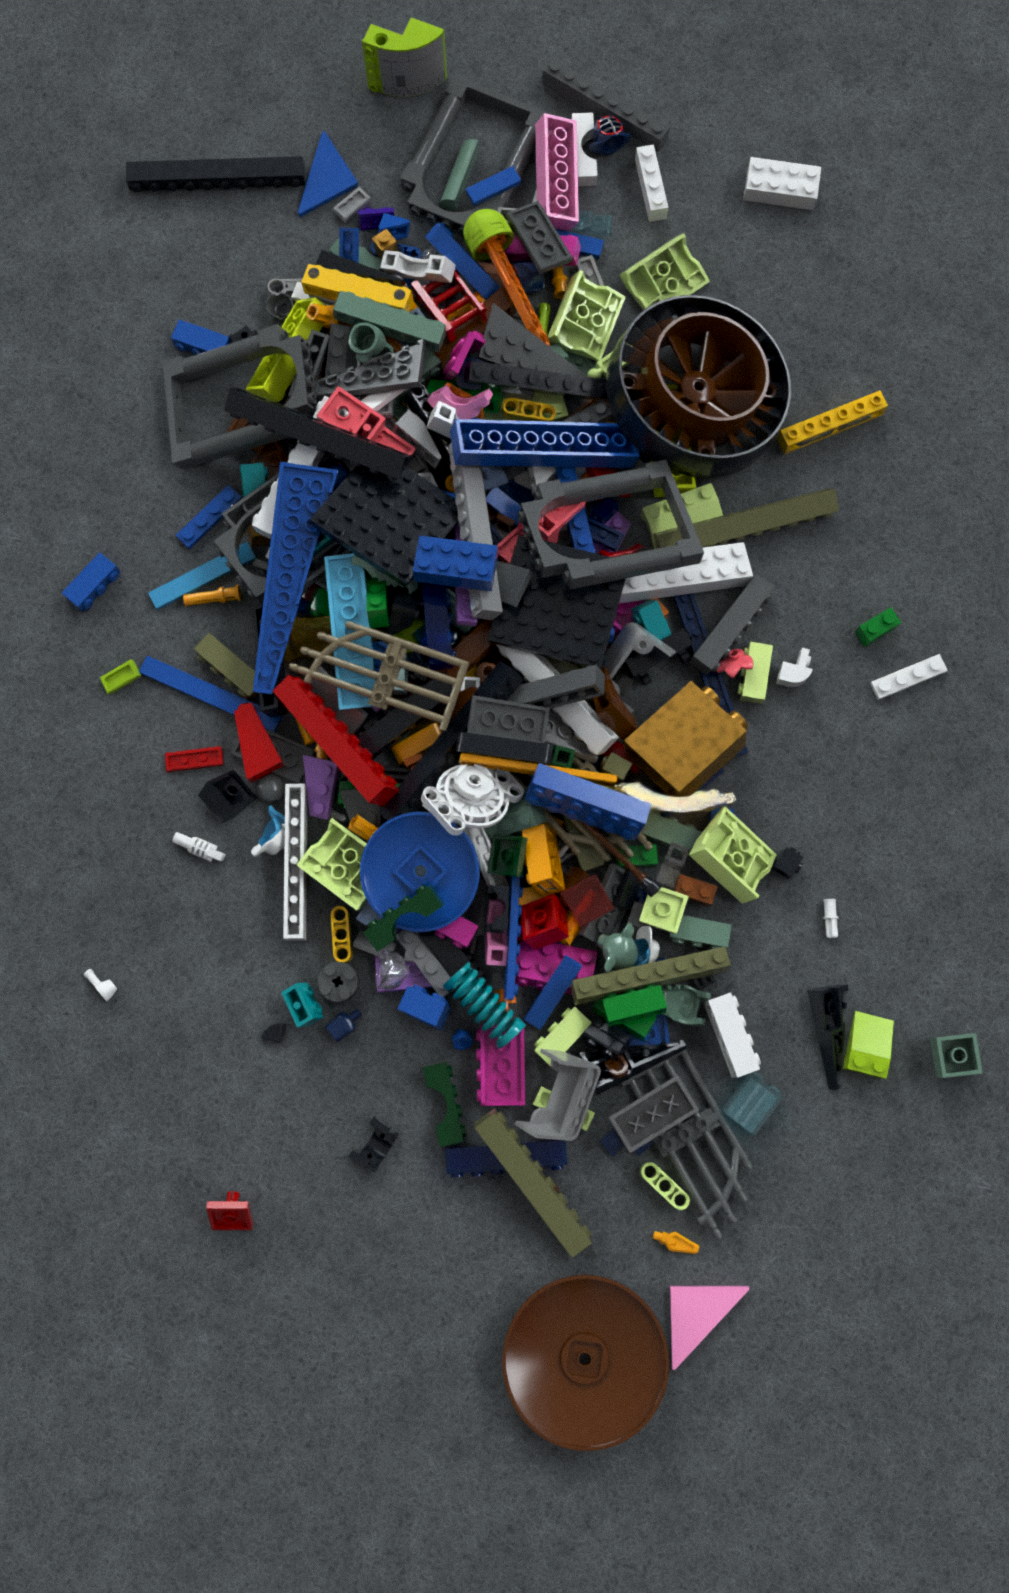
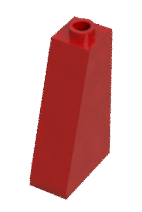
[234,702,285,783]

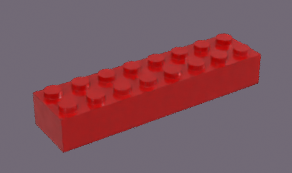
[273,675,400,806]

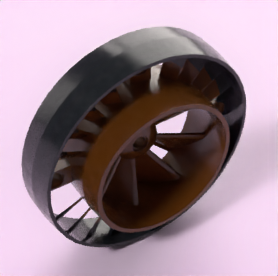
[606,295,791,478]

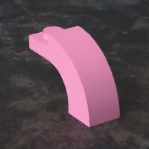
[427,385,493,419]
[484,899,509,966]

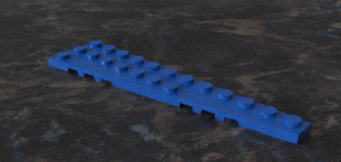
[253,462,338,695]

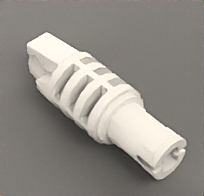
[172,832,226,862]

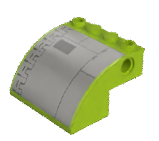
[362,18,447,97]

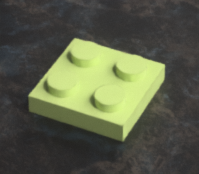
[639,887,689,934]

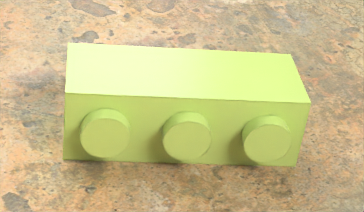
[737,642,773,704]
[534,1007,592,1067]

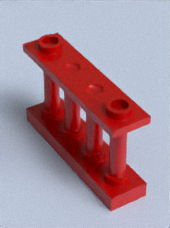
[411,269,487,342]

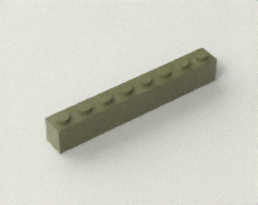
[570,947,731,1005]
[475,1108,592,1258]

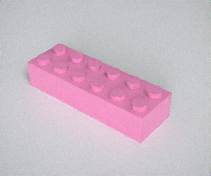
[535,113,579,231]

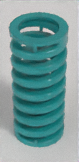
[443,962,526,1049]

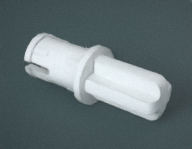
[823,899,839,938]

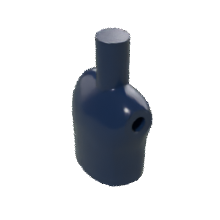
[325,1009,362,1042]

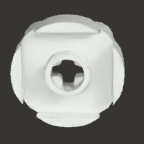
[453,764,494,803]

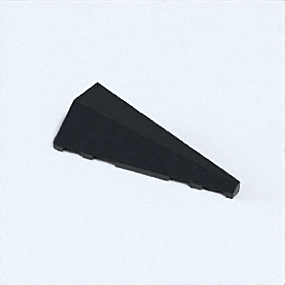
[316,250,406,287]
[807,984,848,1090]
[579,1040,686,1095]

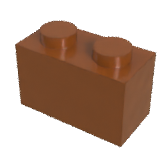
[674,874,717,907]

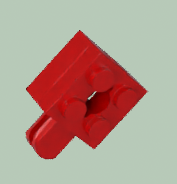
[517,893,569,950]

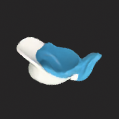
[251,805,285,857]
[633,926,660,967]

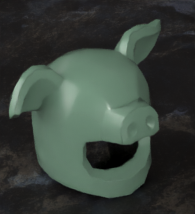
[349,322,394,363]
[597,922,638,972]

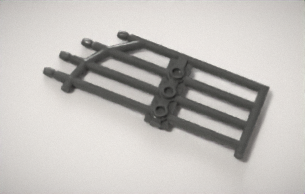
[621,1050,752,1240]

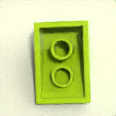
[842,1011,894,1079]

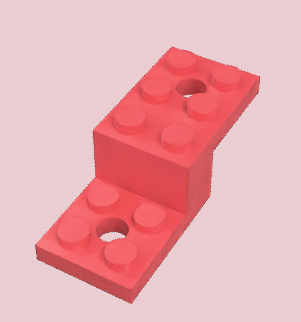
[316,386,416,458]
[497,500,586,564]

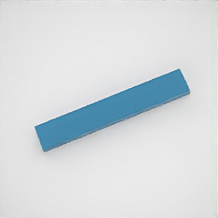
[148,542,257,610]

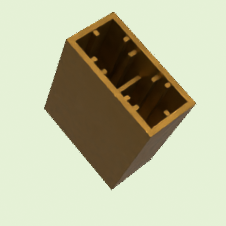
[624,681,748,806]

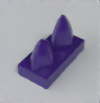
[358,206,395,230]

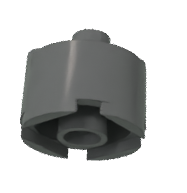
[318,962,360,1003]

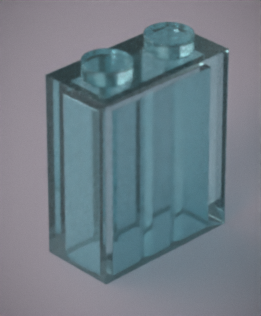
[721,1072,783,1136]

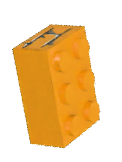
[522,824,565,896]

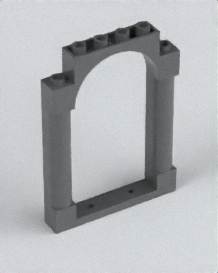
[401,75,550,236]
[163,324,317,469]
[214,451,356,604]
[518,460,704,590]

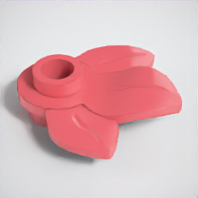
[717,649,754,678]

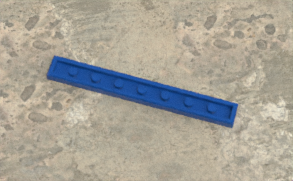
[139,656,283,732]

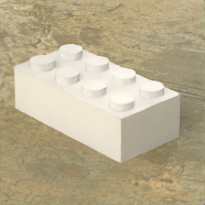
[743,157,821,210]
[704,993,761,1078]

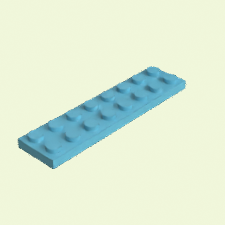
[324,553,376,711]

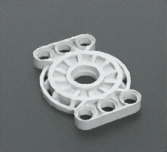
[421,765,524,836]

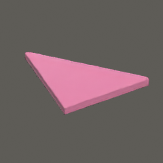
[670,1286,749,1370]

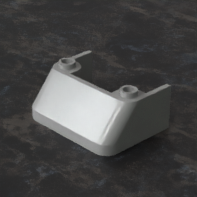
[601,622,677,714]
[514,1048,601,1141]

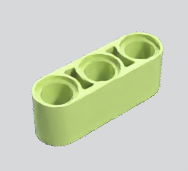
[640,1162,690,1210]

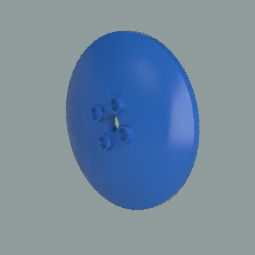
[360,812,480,932]

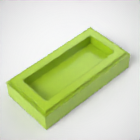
[100,659,141,695]

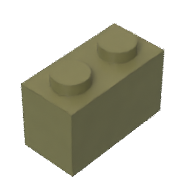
[599,752,632,787]

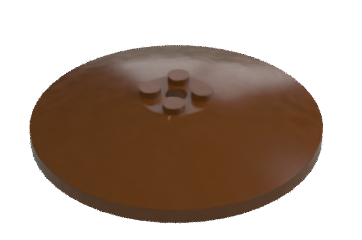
[502,1274,669,1451]

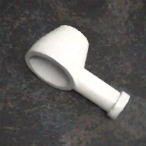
[84,969,117,1002]

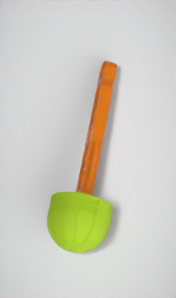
[463,209,550,346]

